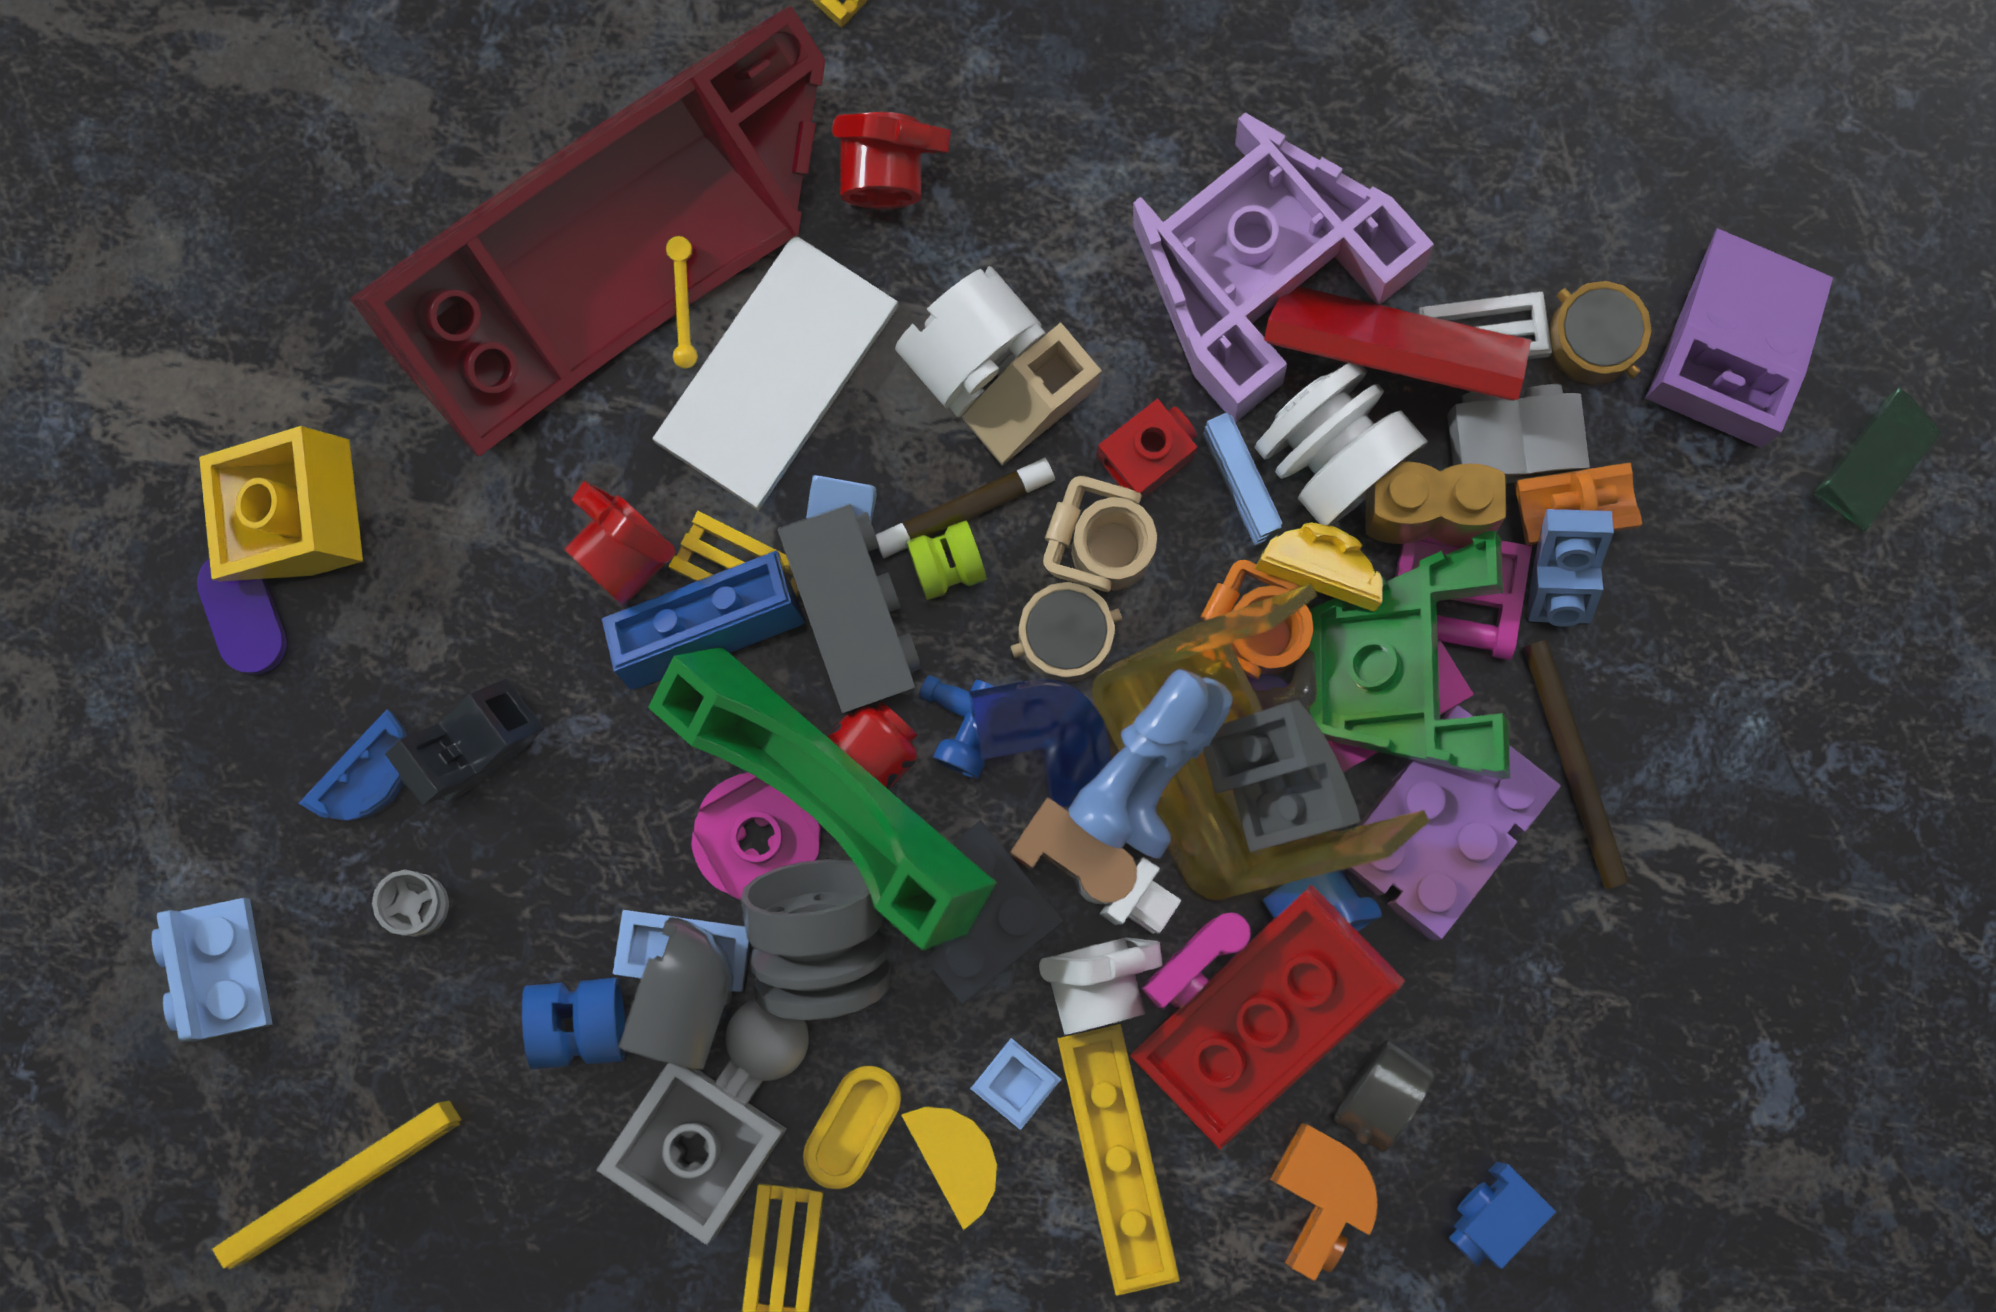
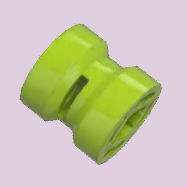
[906,521,987,601]

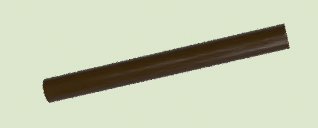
[1523,640,1629,890]

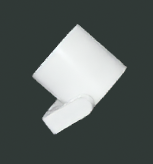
[1039,938,1162,1035]

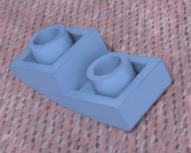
[1527,509,1614,627]

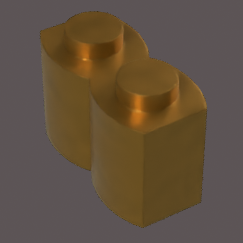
[1366,462,1506,546]

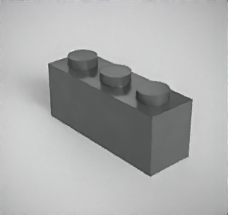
[778,503,922,713]

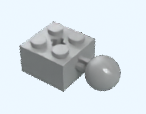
[597,999,809,1245]

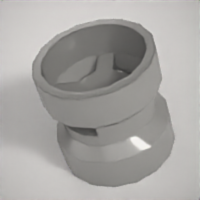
[372,870,449,937]

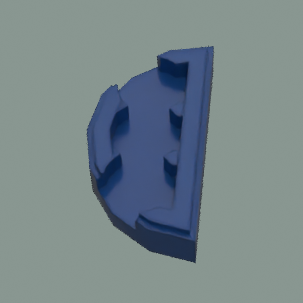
[299,709,407,821]

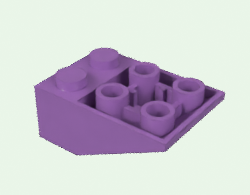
[1645,228,1833,448]

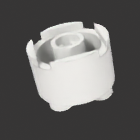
[895,266,1046,417]

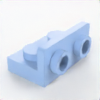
[152,898,273,1042]

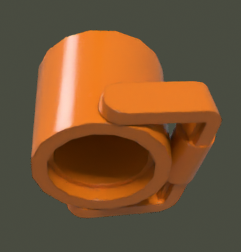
[1196,560,1314,679]

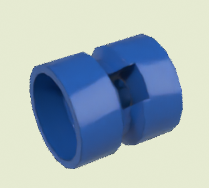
[522,978,626,1069]

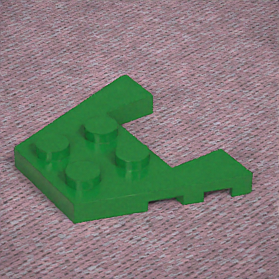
[1309,530,1510,779]

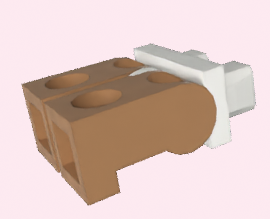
[1009,798,1181,934]

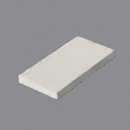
[652,237,898,511]

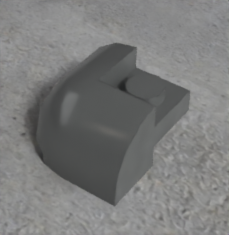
[619,917,734,1069]

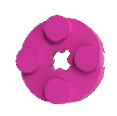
[692,773,821,900]

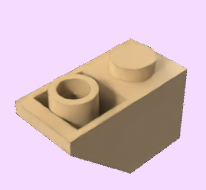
[962,323,1102,466]

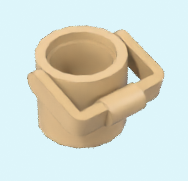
[1043,476,1157,592]

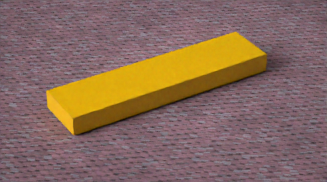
[1057,1024,1180,1296]
[212,1101,461,1269]

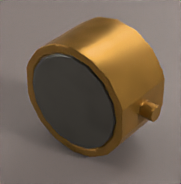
[1549,281,1652,385]

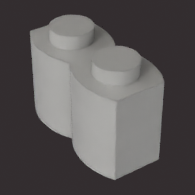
[1447,384,1590,484]

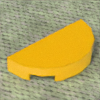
[1254,523,1383,612]
[901,1106,997,1230]

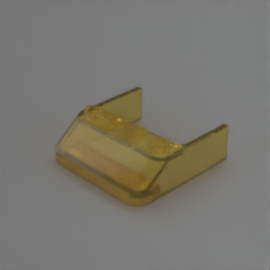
[1092,584,1430,900]

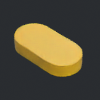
[803,1066,901,1189]

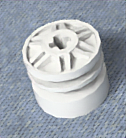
[1254,363,1428,526]

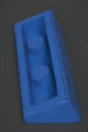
[602,550,804,690]

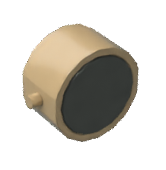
[1010,582,1122,683]

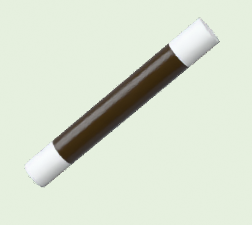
[876,458,1055,558]

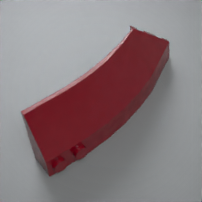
[350,6,826,457]

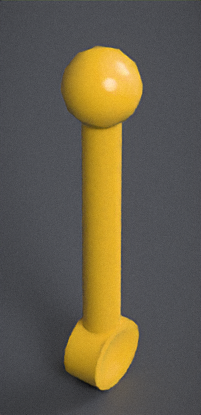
[666,236,698,369]

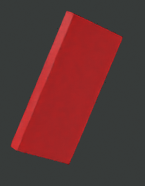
[1264,286,1531,401]
[1130,884,1405,1149]

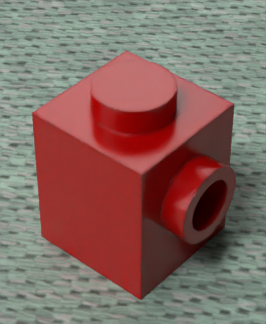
[1096,398,1198,501]

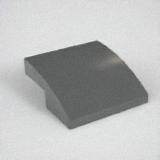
[1203,700,1361,852]

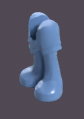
[1068,669,1232,858]

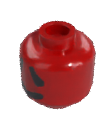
[827,701,918,790]

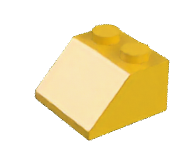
[199,426,363,581]

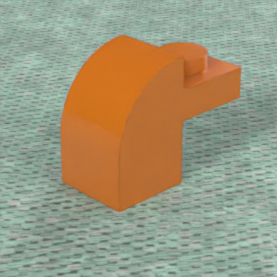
[1270,1123,1377,1281]

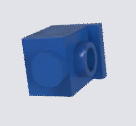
[1449,1162,1556,1269]

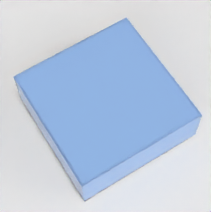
[970,1038,1061,1130]

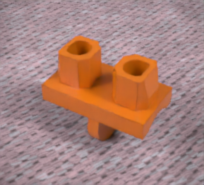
[1514,462,1642,545]

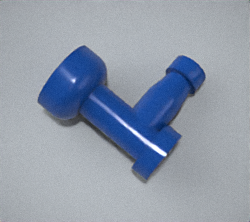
[919,675,1010,780]

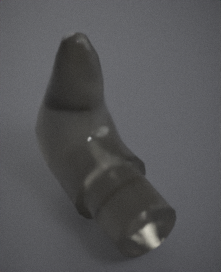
[1246,650,1317,714]

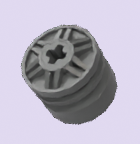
[741,859,891,1020]

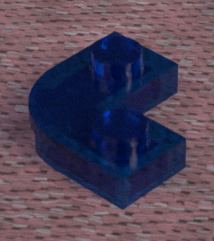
[969,679,1111,807]

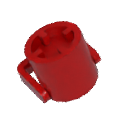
[832,112,951,209]
[564,480,677,607]

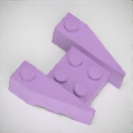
[1133,113,1434,423]

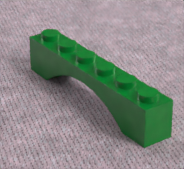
[648,647,996,950]

